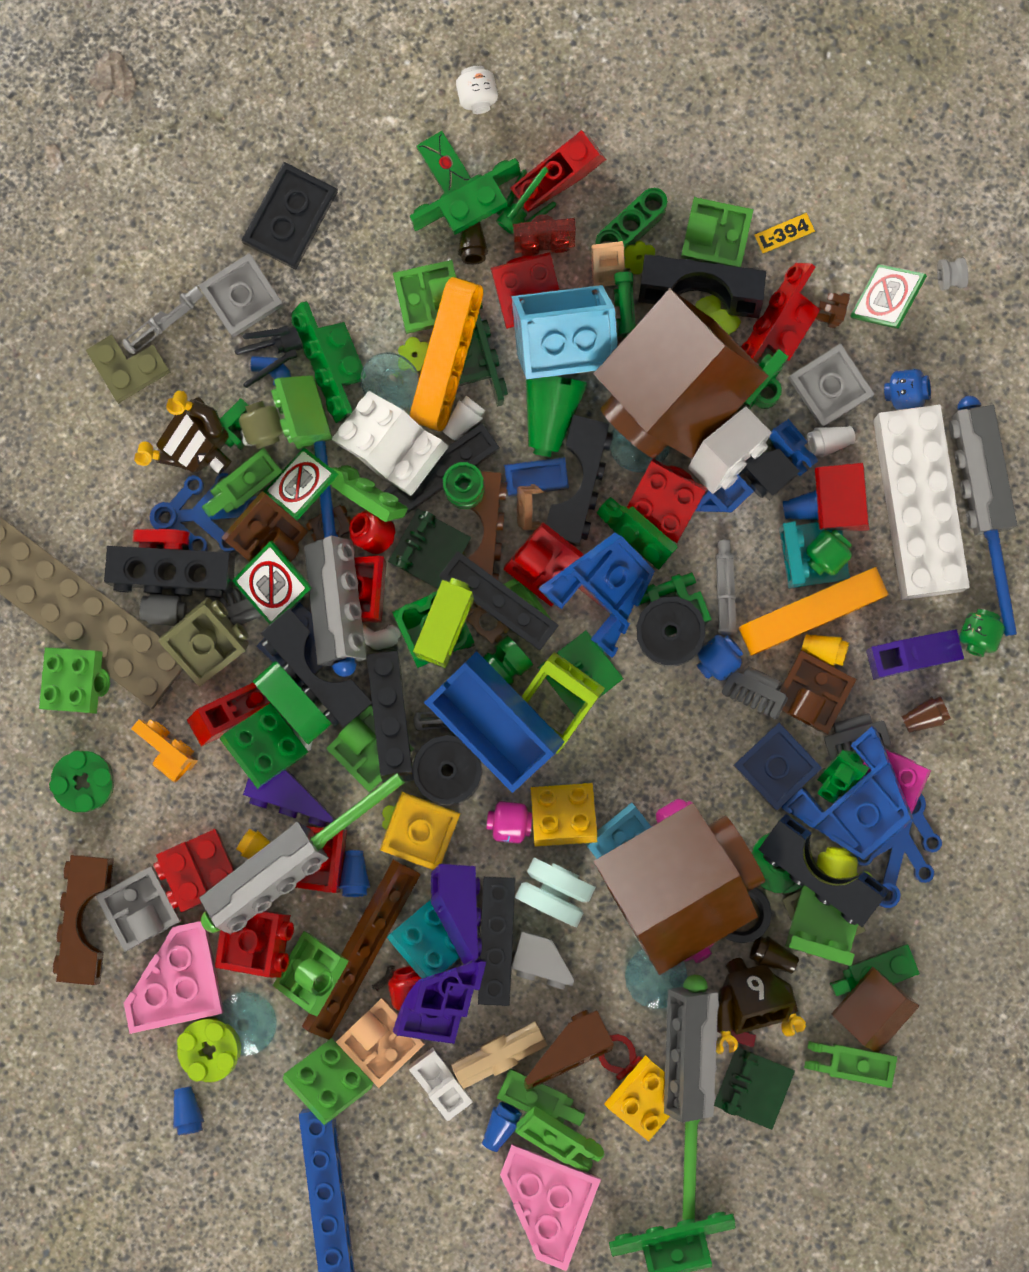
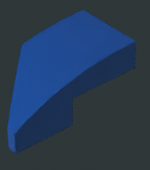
[695,474,754,513]

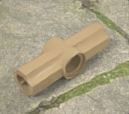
[451,1021,548,1089]

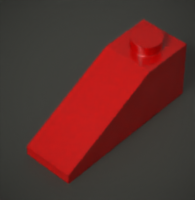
[187,683,275,747]

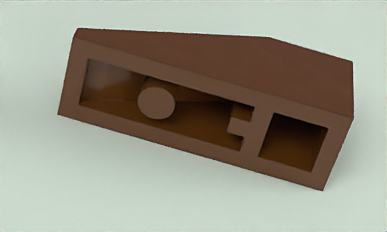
[524,1010,614,1091]

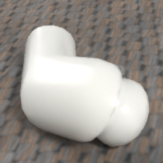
[362,623,401,650]

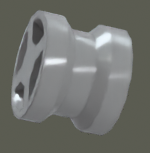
[937,257,968,290]

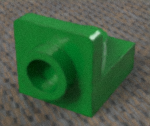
[220,398,248,450]

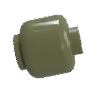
[239,401,283,449]

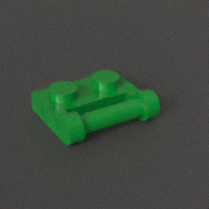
[613,272,636,340]

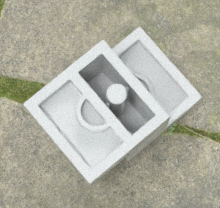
[332,391,449,496]

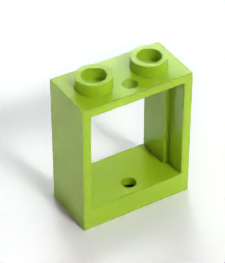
[413,578,474,669]
[522,652,605,754]

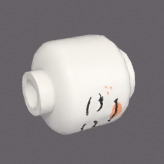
[456,66,498,114]

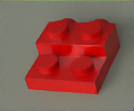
[154,829,235,912]
[214,911,294,978]

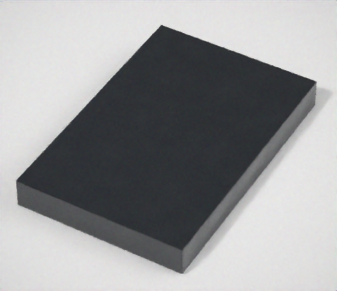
[241,162,338,270]

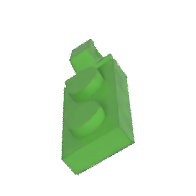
[201,447,282,517]
[497,1068,585,1126]

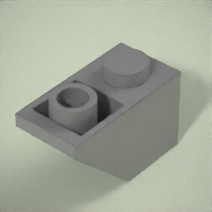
[512,931,574,989]

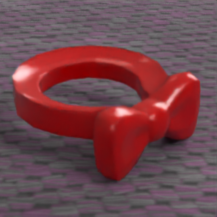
[599,1034,643,1081]

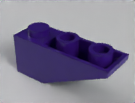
[866,629,964,680]
[243,769,336,828]
[431,864,482,965]

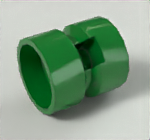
[443,462,485,509]
[483,635,534,685]

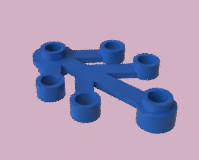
[150,473,257,553]
[853,794,942,908]

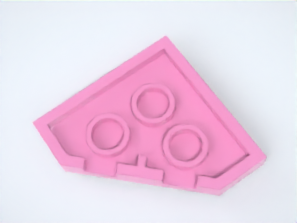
[124,921,224,1034]
[500,1143,601,1271]

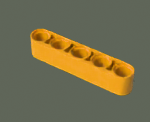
[410,277,483,432]
[738,567,889,656]

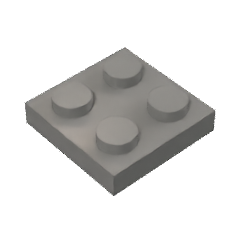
[198,253,284,338]
[788,344,874,427]

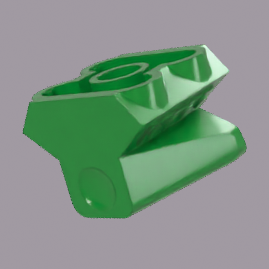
[392,591,475,668]

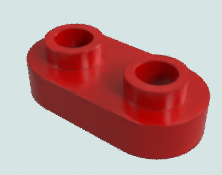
[132,529,190,550]

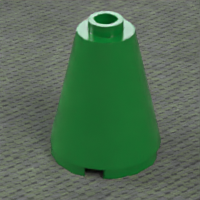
[526,376,587,457]

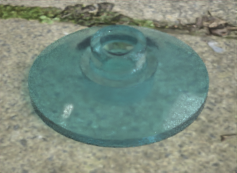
[361,352,419,410]
[215,992,277,1056]

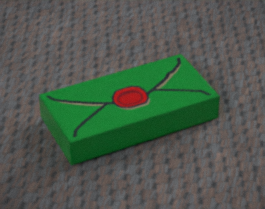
[416,131,471,193]

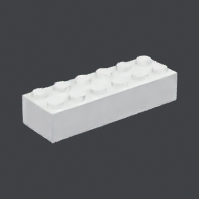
[873,405,970,600]

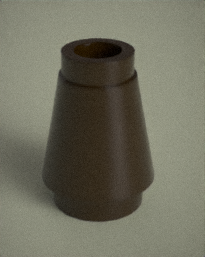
[458,222,488,265]
[749,936,799,974]

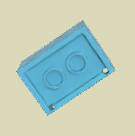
[512,285,618,379]

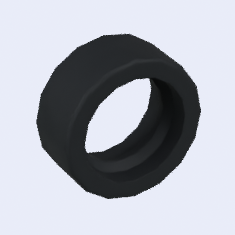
[724,888,772,944]

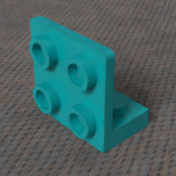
[779,521,850,589]

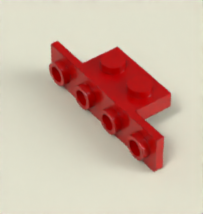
[740,263,820,363]

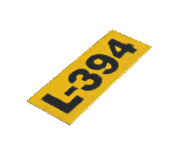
[754,213,815,254]

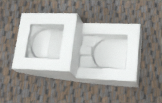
[408,1047,473,1121]

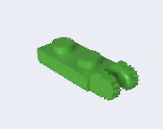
[330,465,408,522]
[804,1041,897,1088]
[515,1106,605,1172]

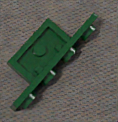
[459,303,508,407]

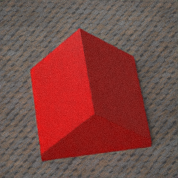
[815,463,870,531]
[354,556,387,623]
[295,826,348,893]

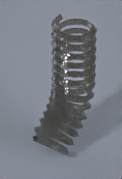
[372,965,396,992]

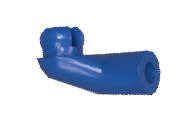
[251,356,291,387]

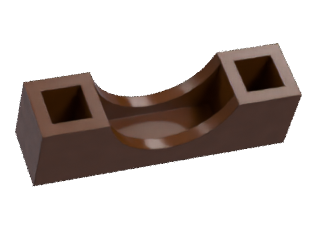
[467,471,507,581]
[53,855,114,985]

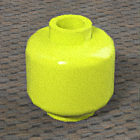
[817,847,858,878]

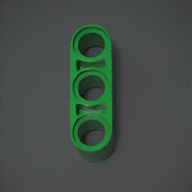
[595,187,668,248]
[252,660,332,745]

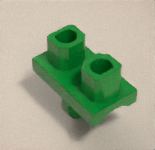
[817,750,869,803]

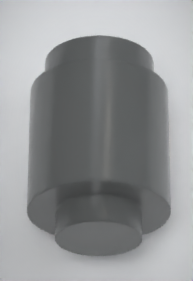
[140,593,187,626]

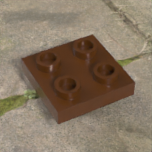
[221,491,309,562]
[774,650,857,735]

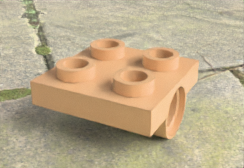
[336,997,425,1088]

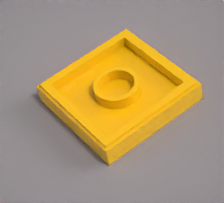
[379,791,460,870]

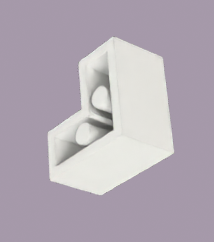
[688,406,772,494]

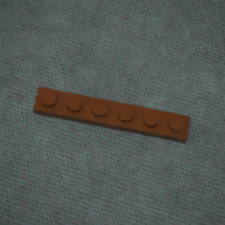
[302,859,421,1040]

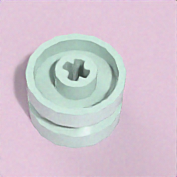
[515,858,596,928]

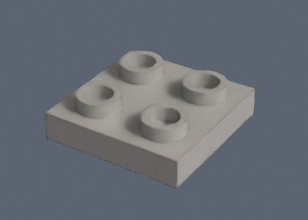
[96,866,182,952]

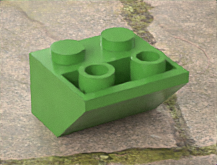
[271,375,333,450]

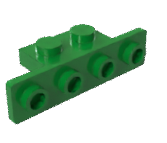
[410,158,521,235]
[291,301,367,423]
[609,1212,736,1272]

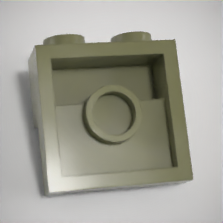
[158,597,249,687]

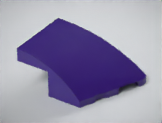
[393,960,486,1044]

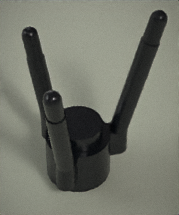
[234,325,302,388]

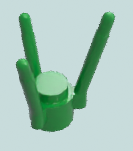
[496,167,556,236]

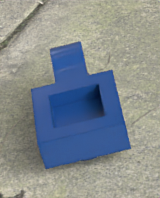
[769,419,818,476]

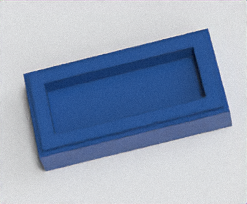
[504,457,569,497]

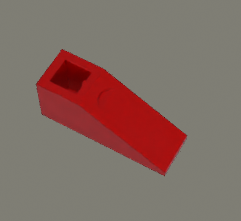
[510,130,607,212]

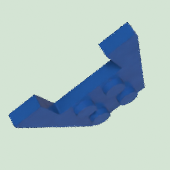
[539,533,655,658]
[782,727,914,860]

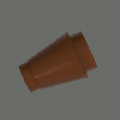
[901,696,951,733]

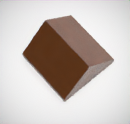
[831,967,920,1052]

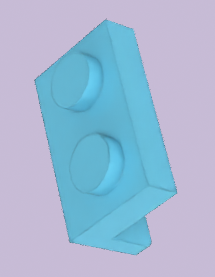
[585,803,651,859]

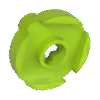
[177,1017,241,1082]

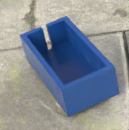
[424,651,565,793]

